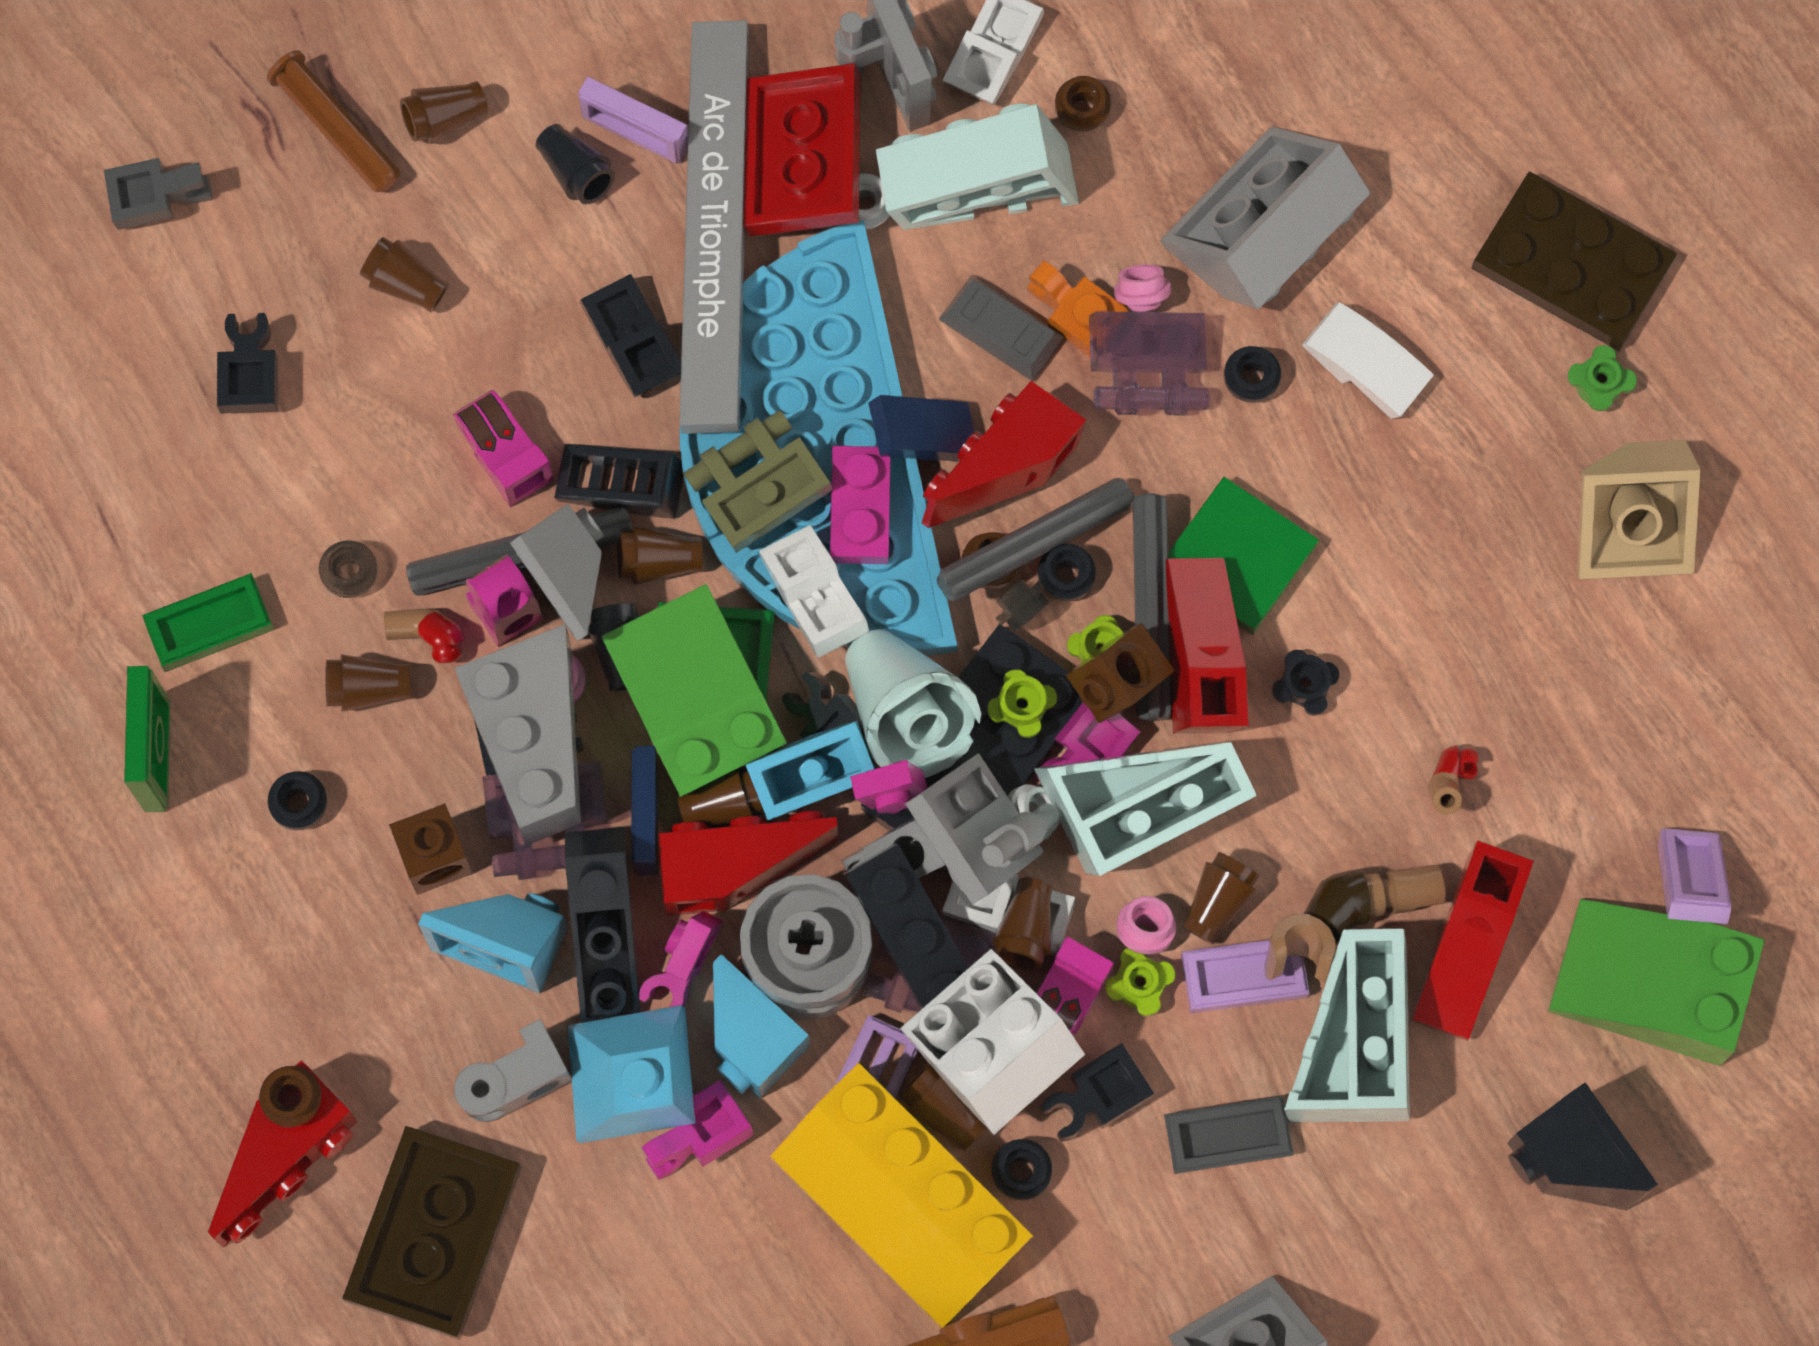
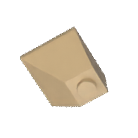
[1577,440,1701,580]

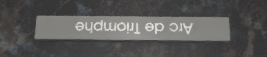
[679,20,750,434]

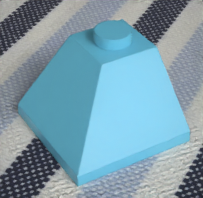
[418,893,568,994]
[568,1005,695,1143]

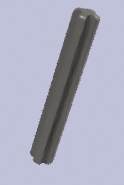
[936,478,1134,601]
[1132,493,1172,722]
[406,507,632,595]

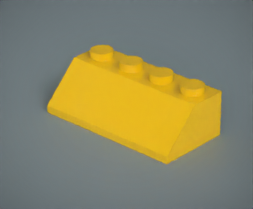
[770,1062,1033,1328]

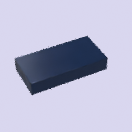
[868,395,975,462]
[631,746,659,876]

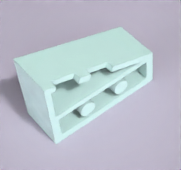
[876,104,1079,230]
[1034,742,1257,876]
[1284,929,1410,1122]

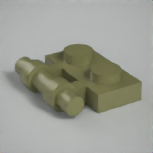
[683,410,834,553]

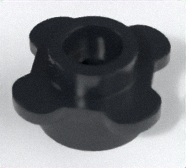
[1272,650,1340,716]

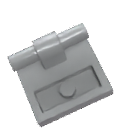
[835,0,937,132]
[905,753,1059,905]

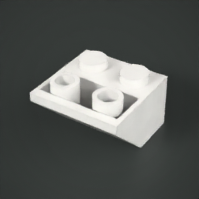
[900,949,1085,1135]

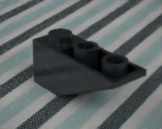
[565,827,640,1023]

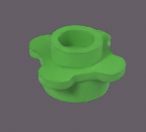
[1567,345,1637,411]

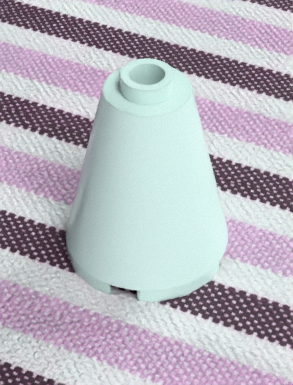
[845,629,981,777]

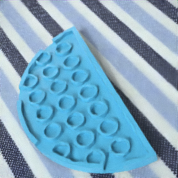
[680,220,957,656]

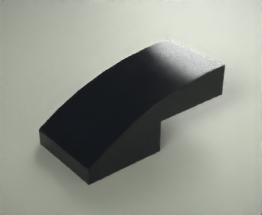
[580,274,681,398]

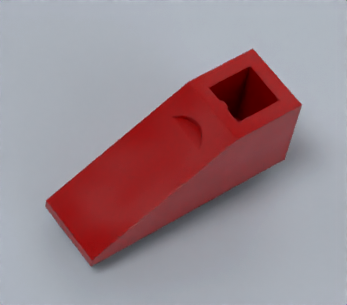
[922,381,1087,528]
[1165,558,1249,734]
[658,811,838,916]
[1411,840,1534,1041]
[208,1060,358,1247]

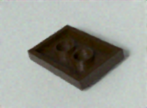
[1471,171,1677,351]
[342,1126,522,1340]

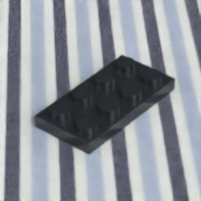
[861,623,1083,873]

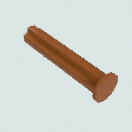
[267,50,401,193]

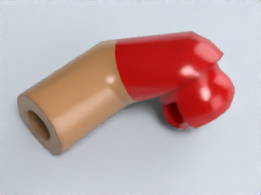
[384,608,464,664]
[1428,745,1479,815]

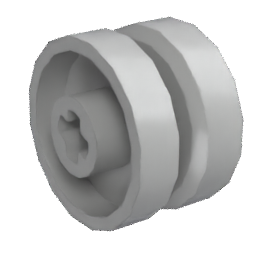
[740,874,872,1020]

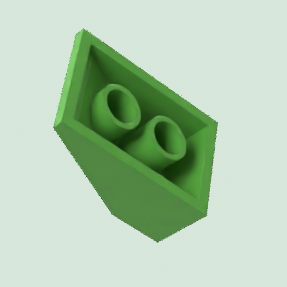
[601,584,787,797]
[1547,899,1765,1066]

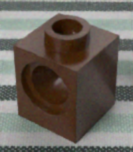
[1066,623,1175,724]
[389,803,472,895]

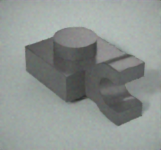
[104,158,213,230]

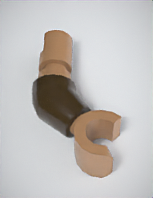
[1264,865,1446,983]

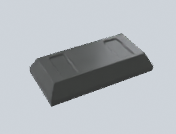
[939,275,1065,381]
[1164,1096,1294,1174]

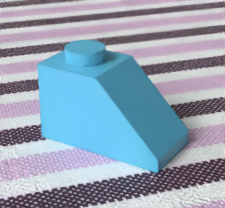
[746,721,876,820]
[713,954,810,1098]

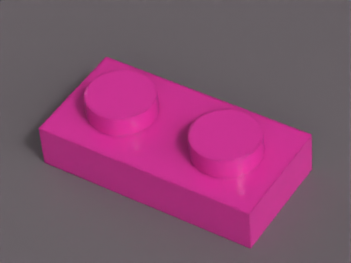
[830,446,890,564]

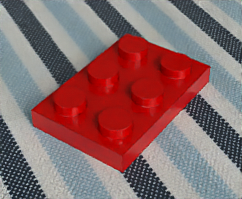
[743,63,861,237]

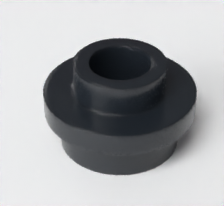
[1224,346,1281,403]
[1038,544,1096,601]
[267,771,328,830]
[992,1139,1052,1201]

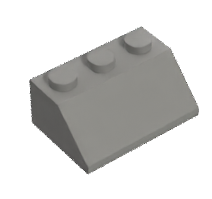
[1160,126,1371,310]

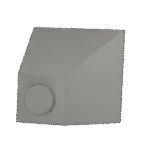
[510,504,604,641]
[1168,1276,1329,1346]

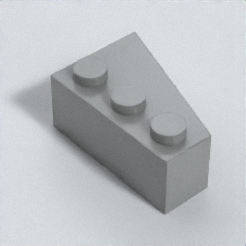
[454,624,581,846]

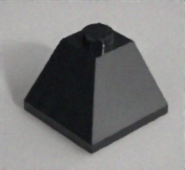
[1507,1082,1658,1211]

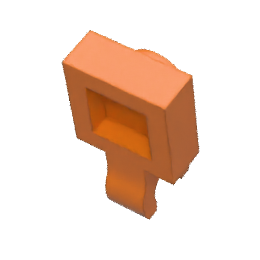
[1027,260,1129,359]

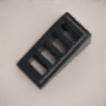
[554,444,684,519]

